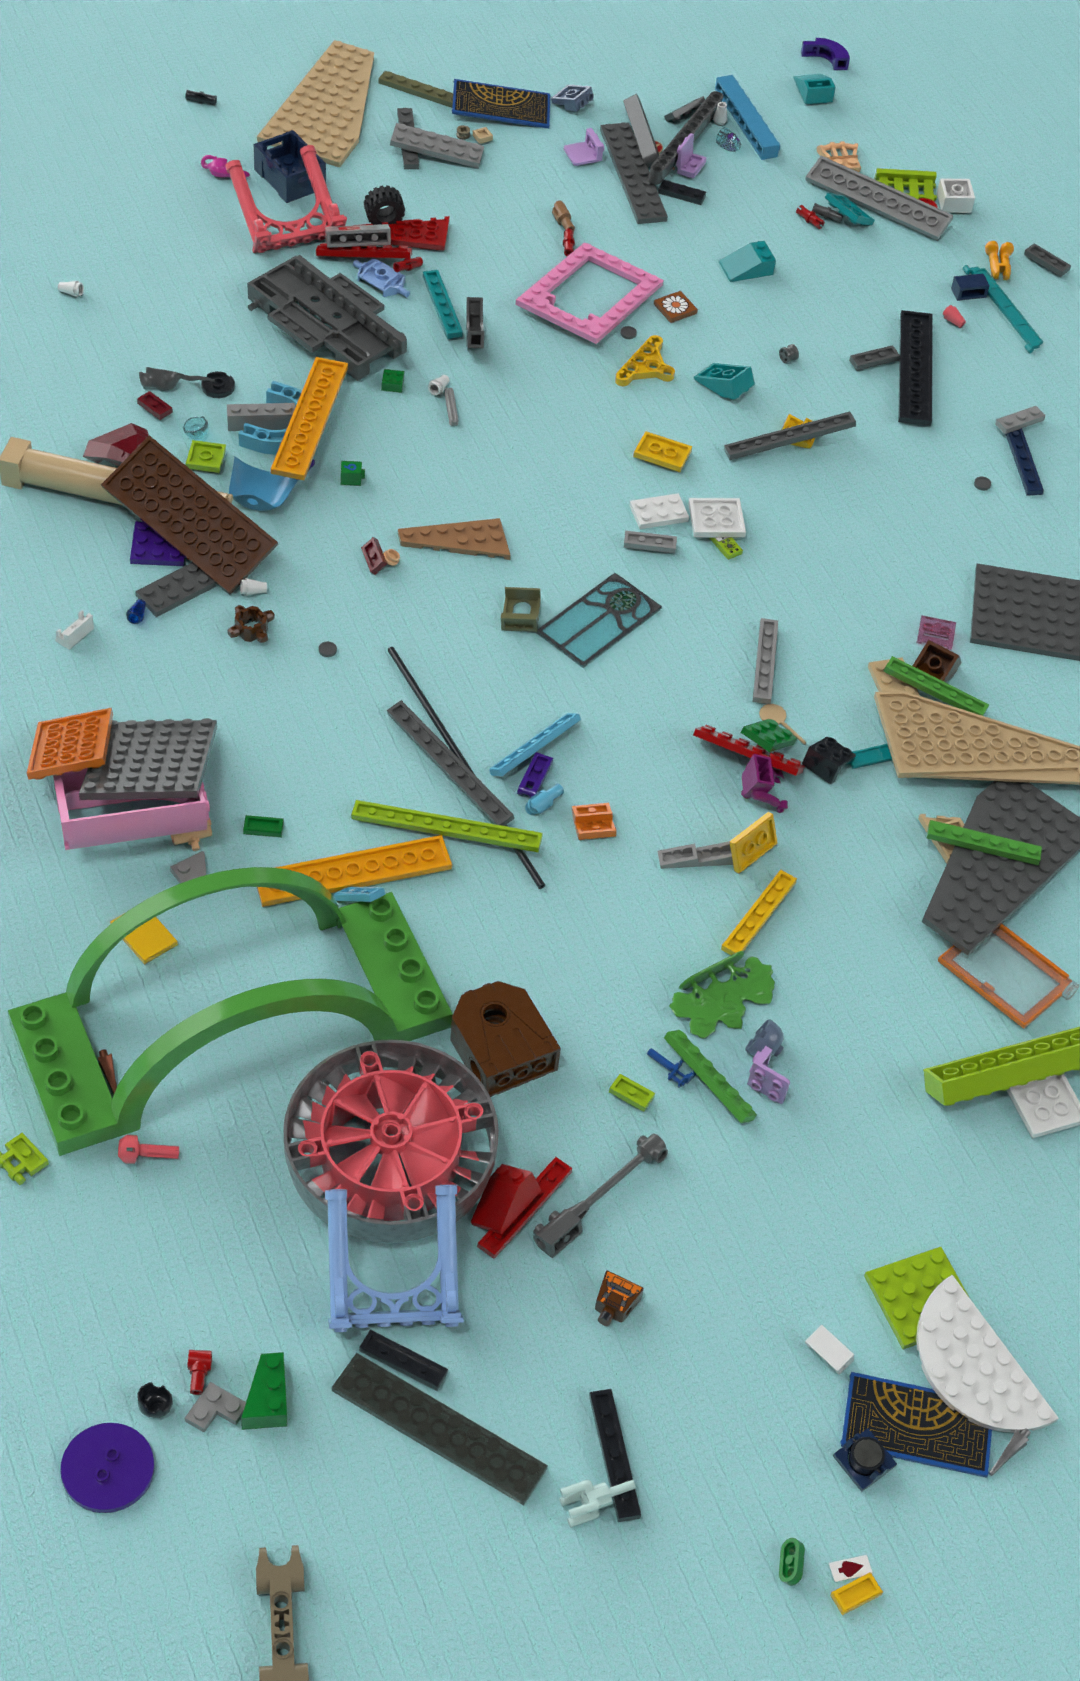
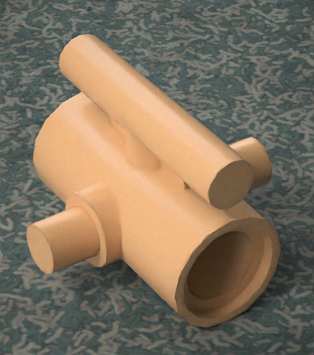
[171,818,212,851]

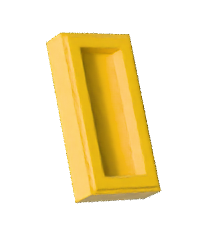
[830,1572,883,1616]

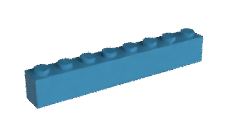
[715,75,780,160]

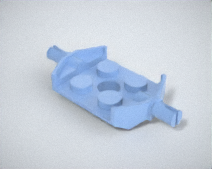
[353,259,410,298]

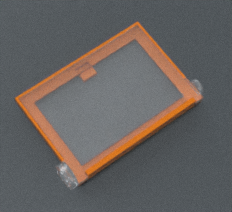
[938,924,1079,1029]

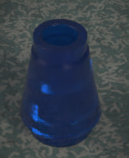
[126,599,146,624]

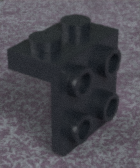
[802,737,856,784]

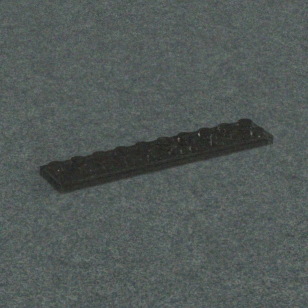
[332,1353,548,1506]

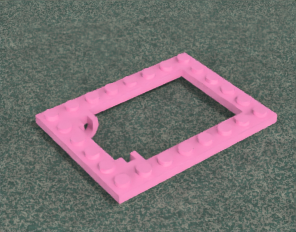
[515,242,664,344]

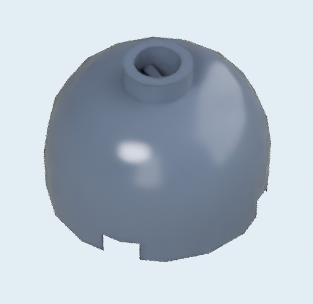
[745,1019,784,1057]

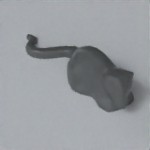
[139,367,215,391]

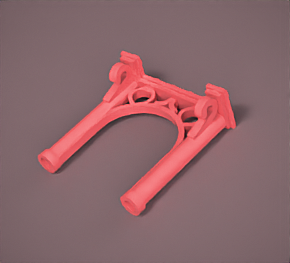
[225,145,347,253]

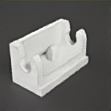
[55,610,94,650]
[805,1325,854,1374]

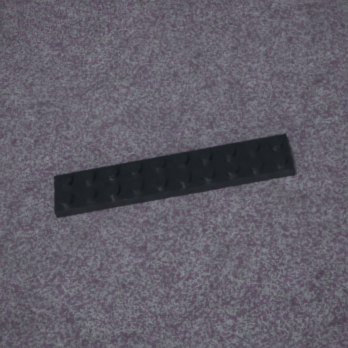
[898,310,933,426]

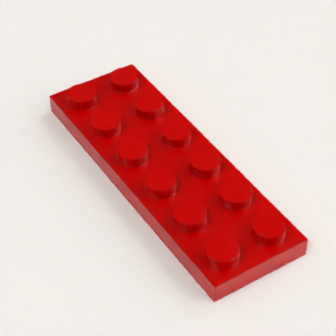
[693,725,805,776]

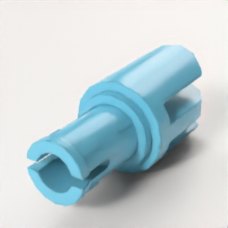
[525,783,564,815]

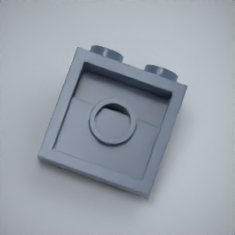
[551,85,594,112]

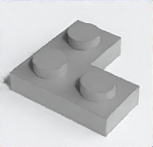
[185,1382,246,1432]

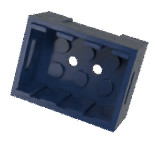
[253,130,326,203]

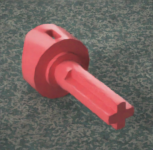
[118,1135,179,1164]

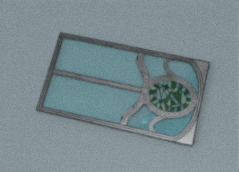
[536,573,662,668]

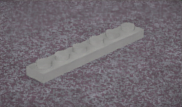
[752,618,778,704]

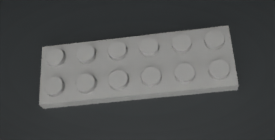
[390,123,484,168]

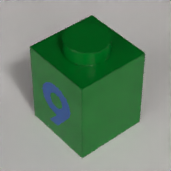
[340,461,365,486]

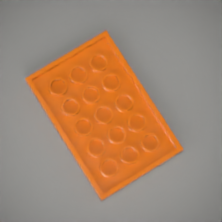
[27,707,113,780]

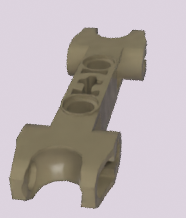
[256,1545,309,1681]

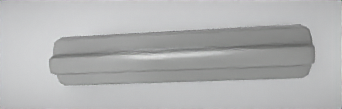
[444,388,459,426]

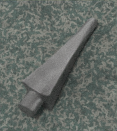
[989,1428,1031,1476]

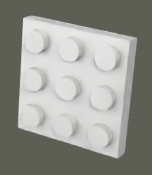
[688,498,746,538]
[1007,1074,1080,1139]

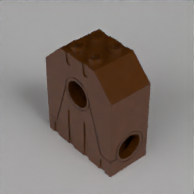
[450,981,561,1097]

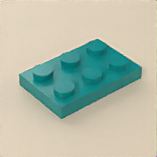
[825,193,875,226]

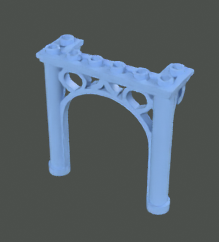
[325,1184,464,1332]

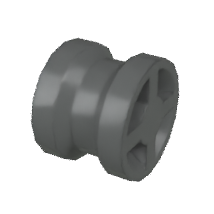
[779,344,799,363]

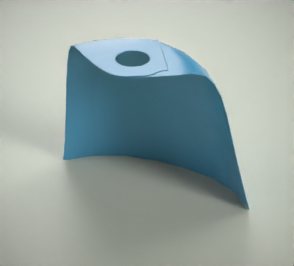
[229,456,299,511]

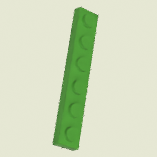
[883,656,989,716]
[926,820,1042,865]
[664,1030,757,1123]

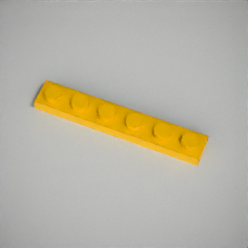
[721,869,797,955]

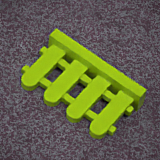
[874,168,937,201]

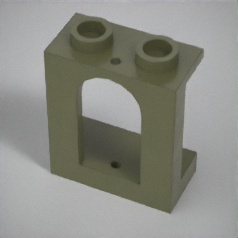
[501,587,541,632]

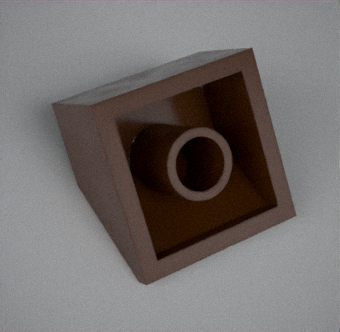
[912,640,962,683]

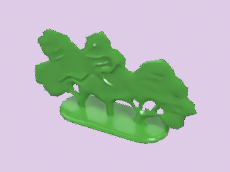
[669,951,775,1038]

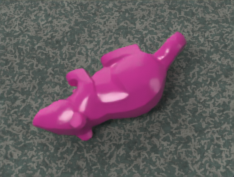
[201,155,250,178]

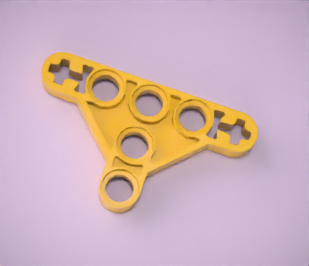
[615,335,675,386]

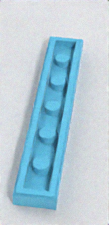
[489,713,581,776]

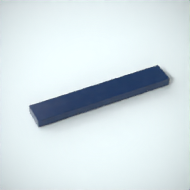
[1005,428,1044,496]

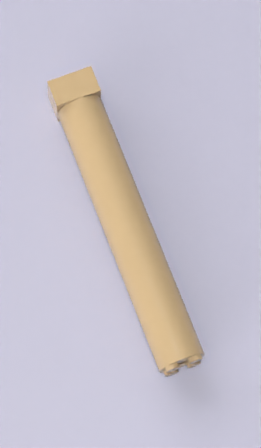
[0,437,233,506]

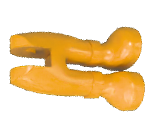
[985,241,1014,280]

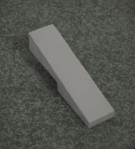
[658,841,733,869]

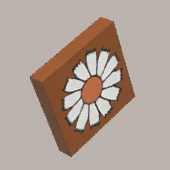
[654,291,698,323]

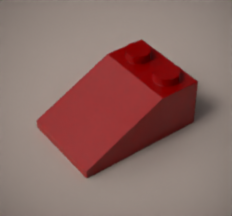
[471,1164,541,1234]

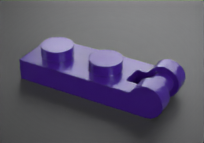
[517,752,553,798]

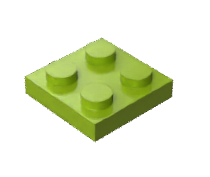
[185,440,226,473]

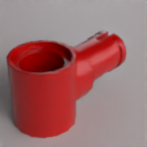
[187,1349,212,1395]

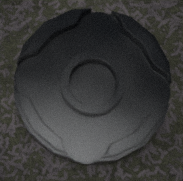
[201,371,235,398]

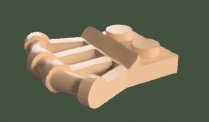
[817,141,861,172]

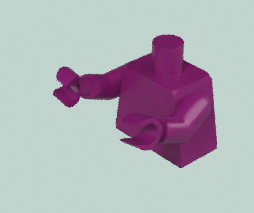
[741,754,788,813]

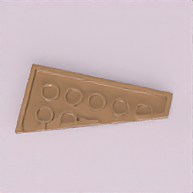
[398,518,510,560]

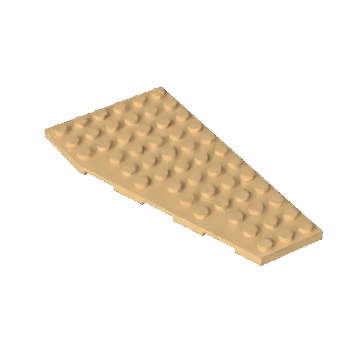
[257,40,374,168]

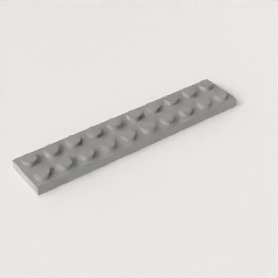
[806,156,953,241]

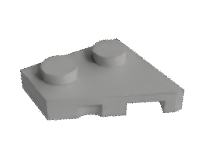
[170,851,206,883]

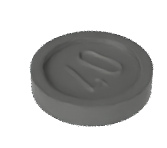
[620,326,637,339]
[974,476,991,491]
[319,641,337,657]

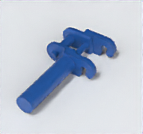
[647,1048,696,1088]

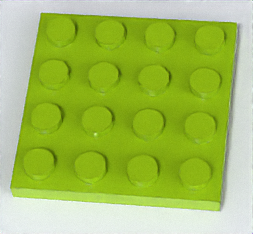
[864,1247,969,1349]

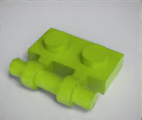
[0,1132,49,1185]

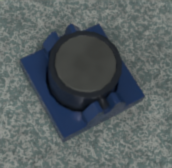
[833,1428,897,1492]

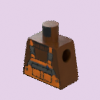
[595,1270,644,1326]

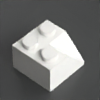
[937,178,975,213]

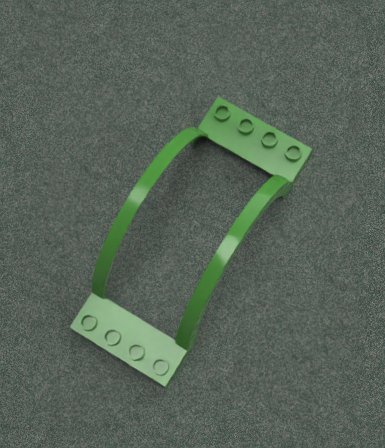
[8,867,453,1156]

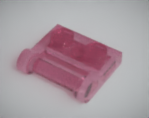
[916,615,956,650]

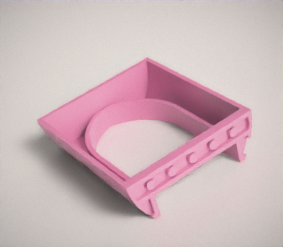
[53,768,210,850]

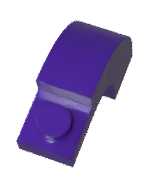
[801,38,850,70]

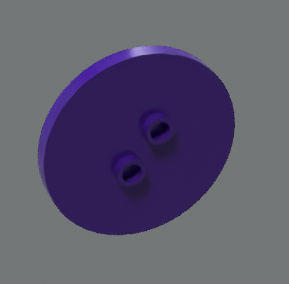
[60,1423,154,1513]

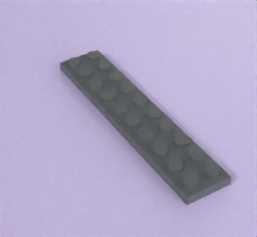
[600,122,668,224]

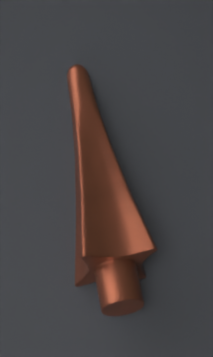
[98,1049,117,1095]

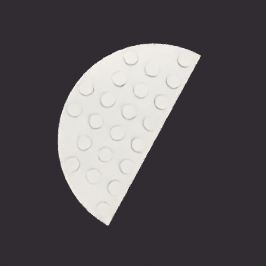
[916,1275,1059,1433]

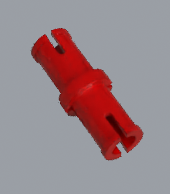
[796,205,825,229]
[563,229,575,256]
[393,257,423,272]

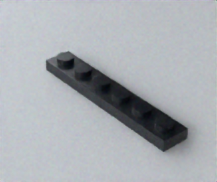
[589,1389,641,1522]

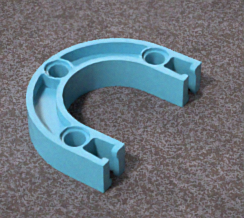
[238,381,302,455]

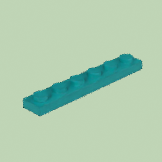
[423,270,463,339]

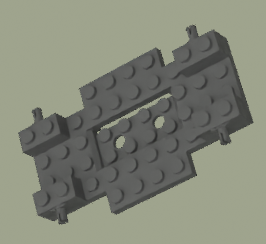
[247,256,406,381]

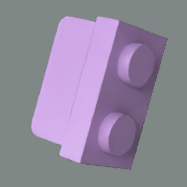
[564,128,604,166]
[676,133,707,178]
[747,1046,790,1104]

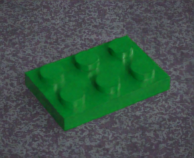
[740,719,797,752]

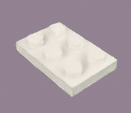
[629,493,689,529]

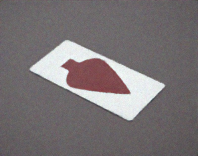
[829,1555,873,1582]

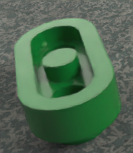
[779,1538,805,1586]

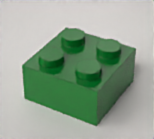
[381,369,405,393]

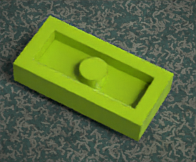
[609,1074,655,1112]

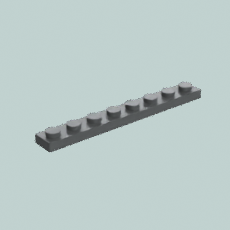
[724,411,856,460]

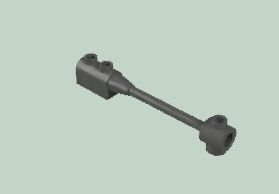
[533,1134,668,1258]

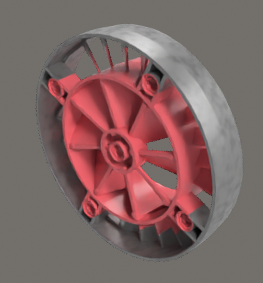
[283,1040,499,1243]

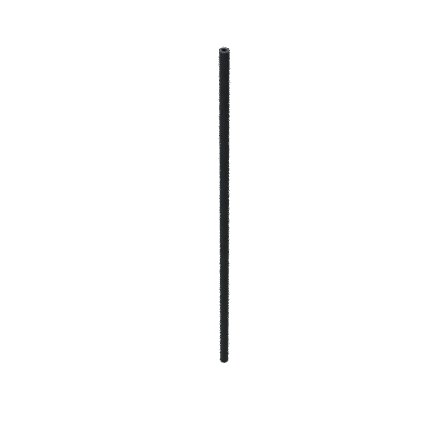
[388,647,545,889]

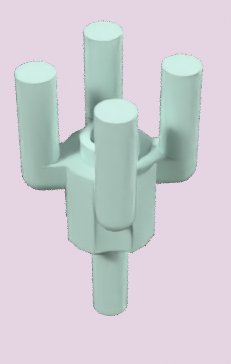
[559,1480,636,1528]

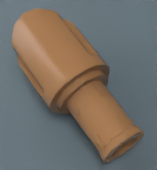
[552,200,575,232]

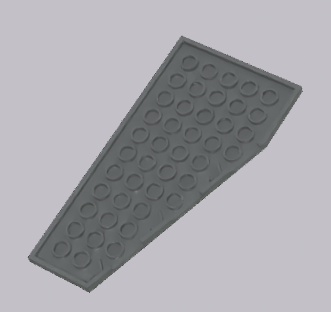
[922,781,1080,955]

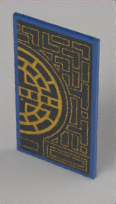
[452,79,551,129]
[840,1372,992,1478]

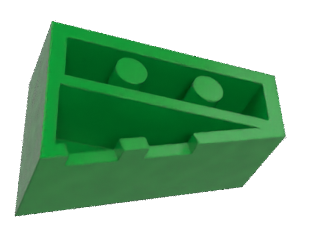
[241,1352,287,1430]

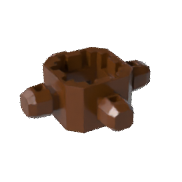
[227,605,275,643]

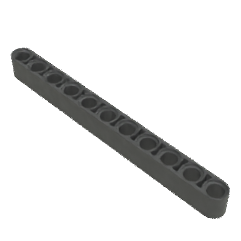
[648,91,723,185]

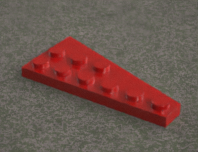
[353,216,450,251]

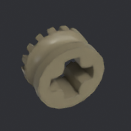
[456,125,470,140]

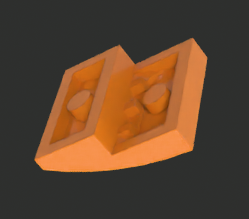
[572,803,616,840]

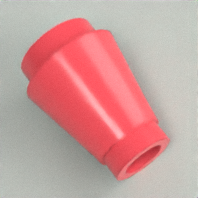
[943,305,966,328]

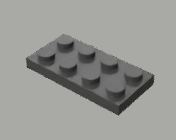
[135,563,216,617]

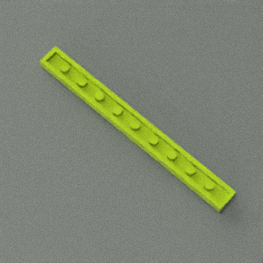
[351,800,543,853]

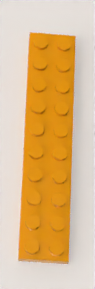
[271,357,348,480]
[257,835,452,907]

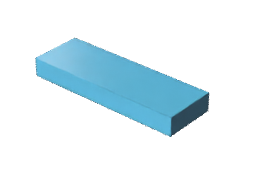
[334,887,386,902]

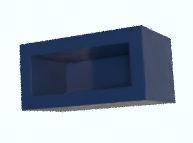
[951,273,990,301]

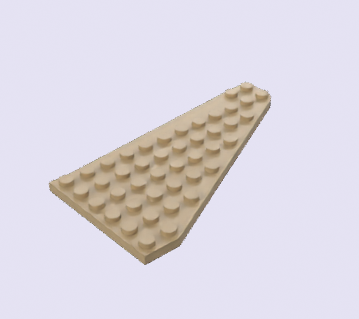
[874,691,1080,785]

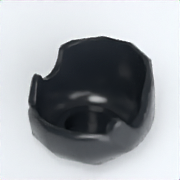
[137,1382,173,1418]

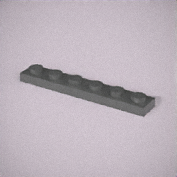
[397,108,419,169]

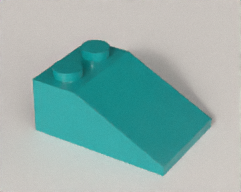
[719,240,776,282]
[694,363,755,400]

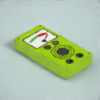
[709,537,743,560]

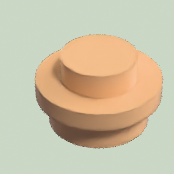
[383,549,400,566]

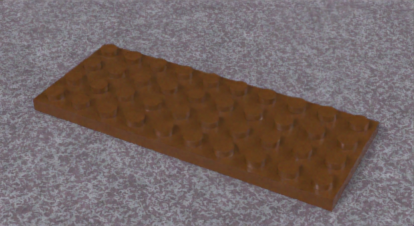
[101,435,278,594]

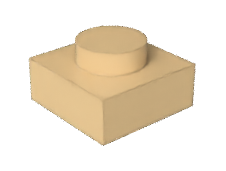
[472,127,493,144]

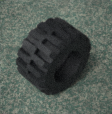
[363,185,405,225]

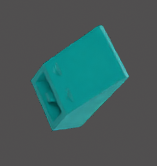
[793,74,836,104]

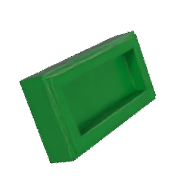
[243,815,284,838]

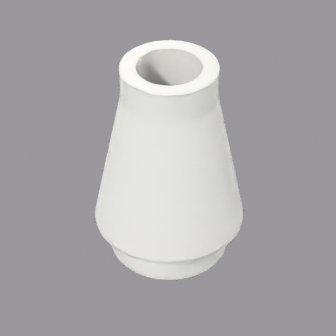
[713,102,728,126]
[58,281,84,297]
[428,375,450,395]
[240,578,267,596]

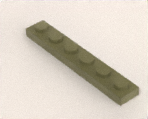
[378,71,453,108]

